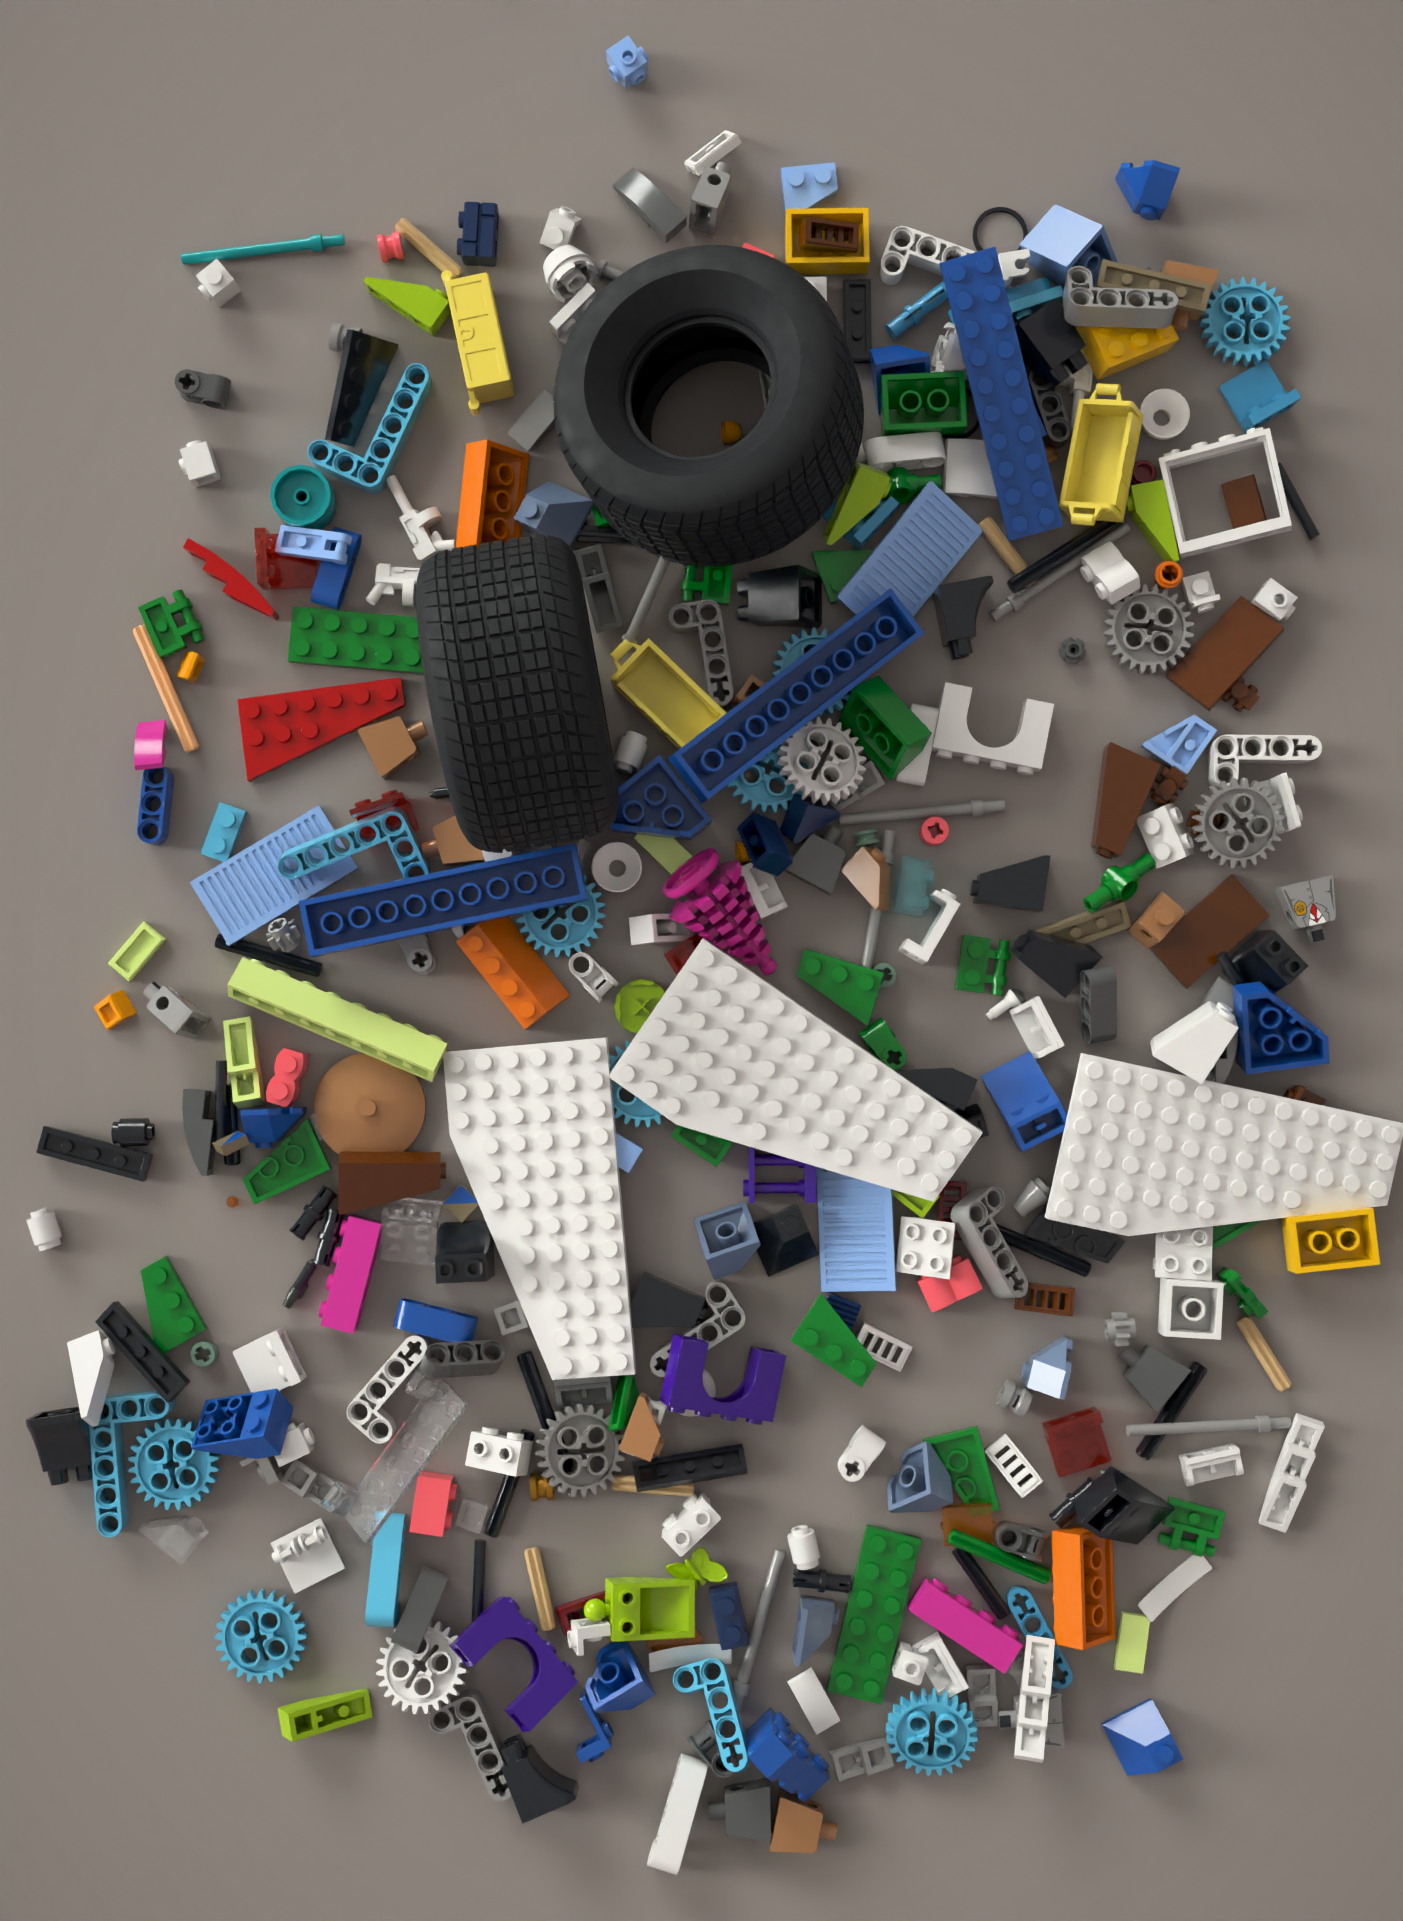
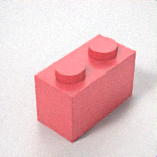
[409,1470,458,1537]

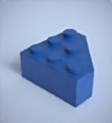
[609,755,712,840]
[1233,981,1330,1075]
[746,1708,830,1802]

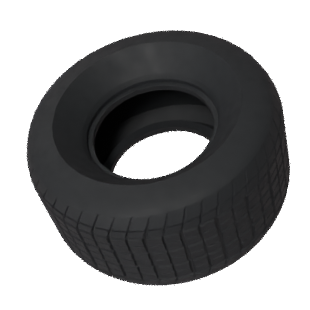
[553,245,864,567]
[416,534,619,853]

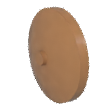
[314,1053,426,1154]

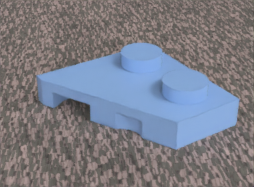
[781,162,838,213]
[1140,715,1217,774]

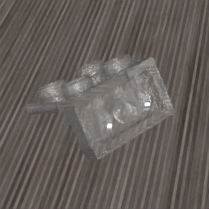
[381,1198,443,1266]

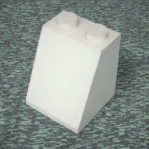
[1150,1001,1239,1084]

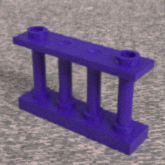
[743,1146,817,1203]

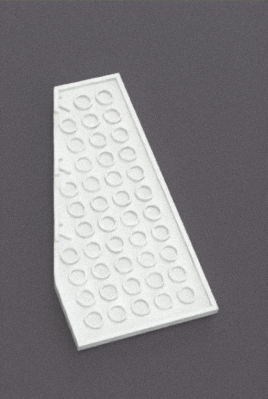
[608,938,983,1202]
[443,1037,637,1380]
[1045,1053,1403,1236]

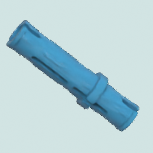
[885,281,948,340]

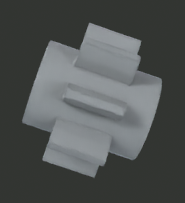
[266,918,302,952]
[1104,1312,1136,1347]

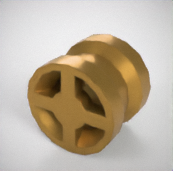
[530,1473,555,1502]

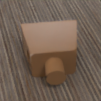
[1161,260,1219,331]
[357,716,429,780]
[421,816,485,866]
[1126,891,1186,949]
[769,1788,837,1853]

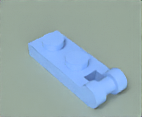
[275,525,352,565]

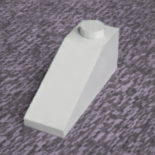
[67,1330,116,1427]

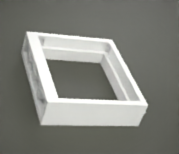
[1158,427,1292,559]

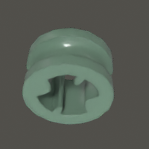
[853,829,880,848]
[873,963,896,988]
[190,1341,219,1367]

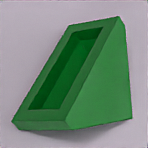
[608,1375,639,1432]

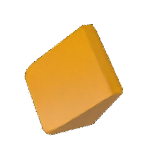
[176,651,205,684]
[94,990,136,1031]

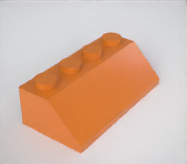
[455,440,529,548]
[456,917,570,1030]
[1051,1526,1116,1650]

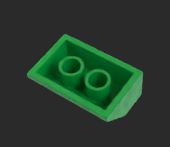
[880,371,967,437]
[838,675,932,780]

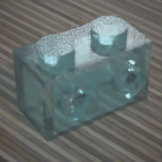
[892,856,935,917]

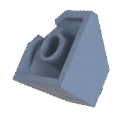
[1021,1336,1073,1400]
[887,1441,953,1513]

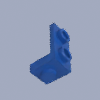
[576,1690,614,1763]

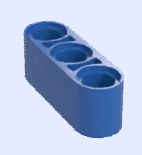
[311,526,362,610]
[137,766,174,846]
[393,1298,478,1342]

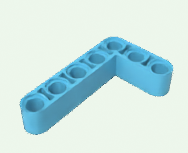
[307,363,432,494]
[277,806,430,879]
[89,1390,176,1538]

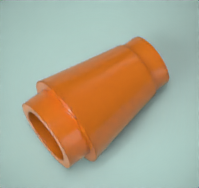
[1154,561,1183,589]

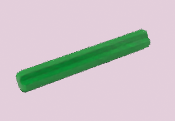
[947,1529,1051,1584]

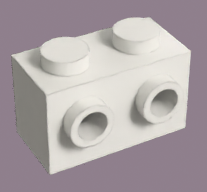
[465,1426,533,1477]

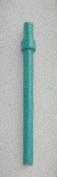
[181,234,345,265]

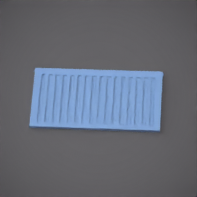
[836,481,983,617]
[190,805,358,946]
[816,1167,896,1292]

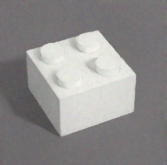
[1158,1278,1224,1340]

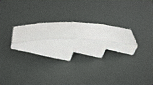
[1258,1413,1325,1533]
[1014,1635,1055,1763]

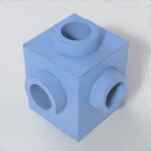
[606,35,649,89]

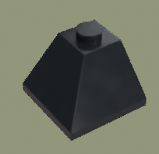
[753,1203,819,1277]

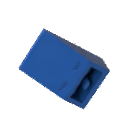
[981,1051,1067,1152]
[191,1388,294,1459]

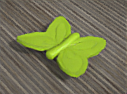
[666,1547,728,1593]

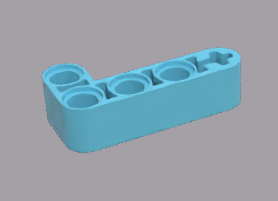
[365,1512,407,1629]
[673,1658,751,1772]

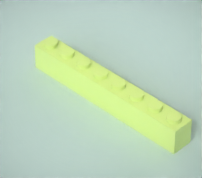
[228,957,447,1082]

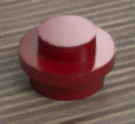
[1131,460,1157,485]

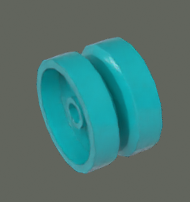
[270,465,337,530]

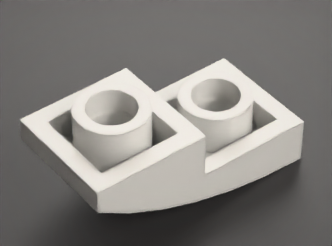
[787,1667,841,1735]

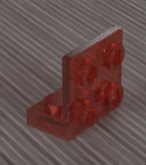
[254,528,317,590]
[349,790,420,843]
[1041,1407,1111,1477]

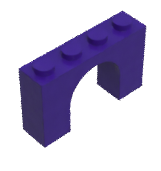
[660,1334,786,1425]
[449,1596,578,1732]

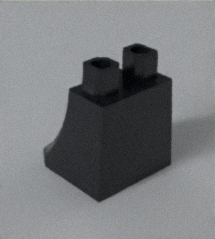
[1015,298,1088,387]
[737,564,822,628]
[932,576,994,660]
[1222,930,1308,993]
[435,1220,495,1284]
[26,1406,93,1486]
[501,1733,579,1824]

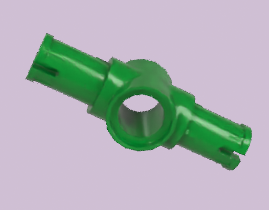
[885,467,941,504]
[1083,853,1156,914]

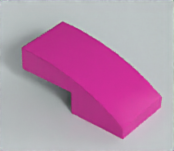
[134,720,168,770]

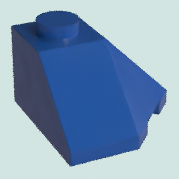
[1115,160,1180,220]
[240,1107,307,1148]
[585,1641,656,1713]

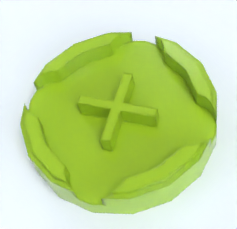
[614,979,665,1033]

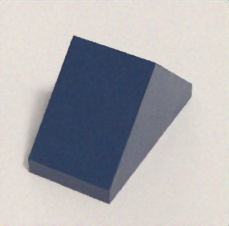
[780,793,840,844]

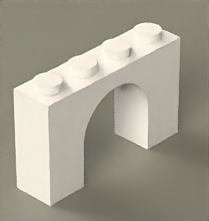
[931,682,1054,775]

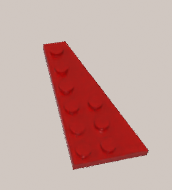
[237,677,406,782]

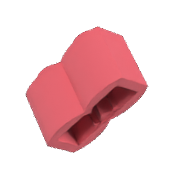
[266,1048,309,1107]
[916,1254,983,1313]

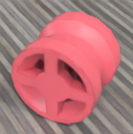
[377,231,405,263]
[919,817,949,846]

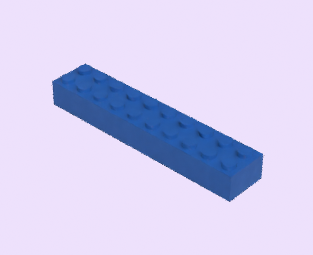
[939,246,1063,541]
[667,588,924,803]
[298,843,589,957]

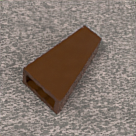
[1091,742,1161,860]
[338,1152,446,1214]

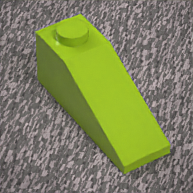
[363,277,451,337]
[822,460,891,545]
[1126,479,1180,563]
[278,1688,373,1742]

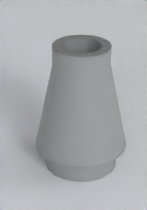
[1013,1177,1051,1218]

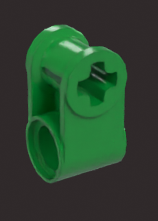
[859,1017,907,1070]

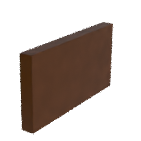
[1167,596,1284,712]
[1149,874,1270,989]

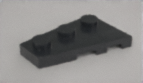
[1023,1202,1125,1264]

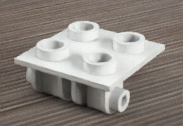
[896,1216,956,1279]
[1152,1226,1213,1281]
[270,1518,345,1593]

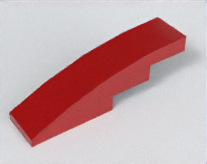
[183,538,279,621]

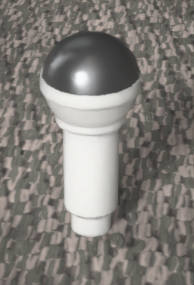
[986,988,1024,1020]

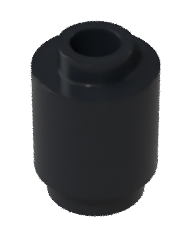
[111,1118,155,1146]

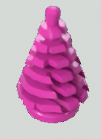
[662,848,777,975]

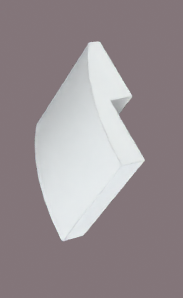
[943,439,998,499]

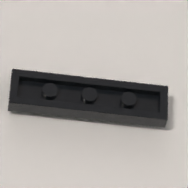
[36,1126,153,1182]
[95,1301,191,1403]
[632,1444,748,1492]

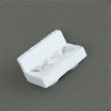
[1136,803,1194,869]
[662,1491,721,1557]

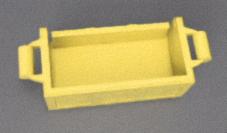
[441,270,515,416]
[1059,383,1144,526]
[610,638,727,749]

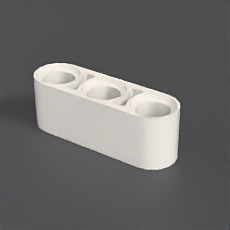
[864,432,946,472]
[896,703,939,786]

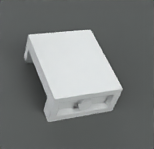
[898,889,960,965]

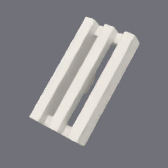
[684,130,742,176]

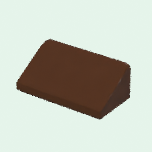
[1221,474,1267,529]

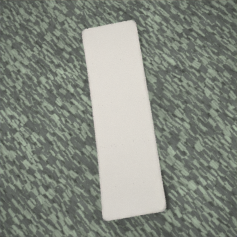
[1138,1555,1212,1622]
[649,1644,732,1672]

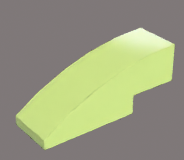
[223,1016,266,1109]

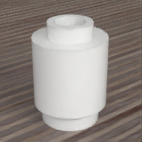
[613,731,648,774]
[26,1208,62,1251]
[787,1525,820,1570]

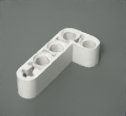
[879,226,975,285]
[1208,734,1322,790]
[346,1333,430,1444]
[647,1753,708,1875]

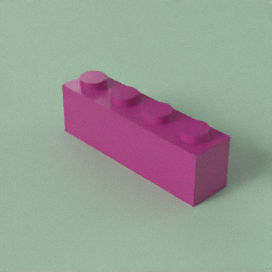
[319,1214,385,1334]
[907,1576,1023,1674]

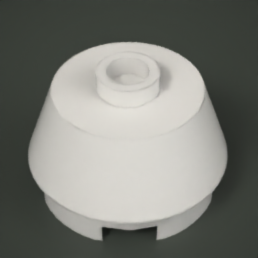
[543,245,598,303]

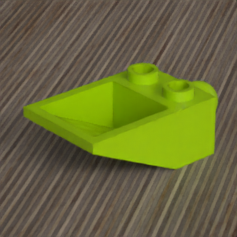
[584,1577,695,1642]

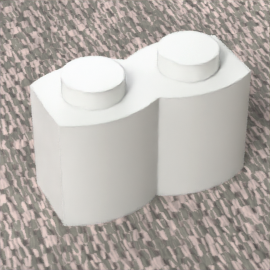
[1080,541,1141,604]

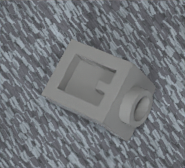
[240,1456,285,1485]

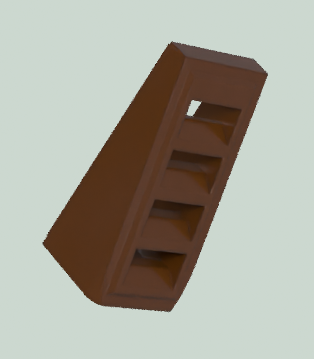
[799,216,859,253]
[1014,1282,1075,1316]

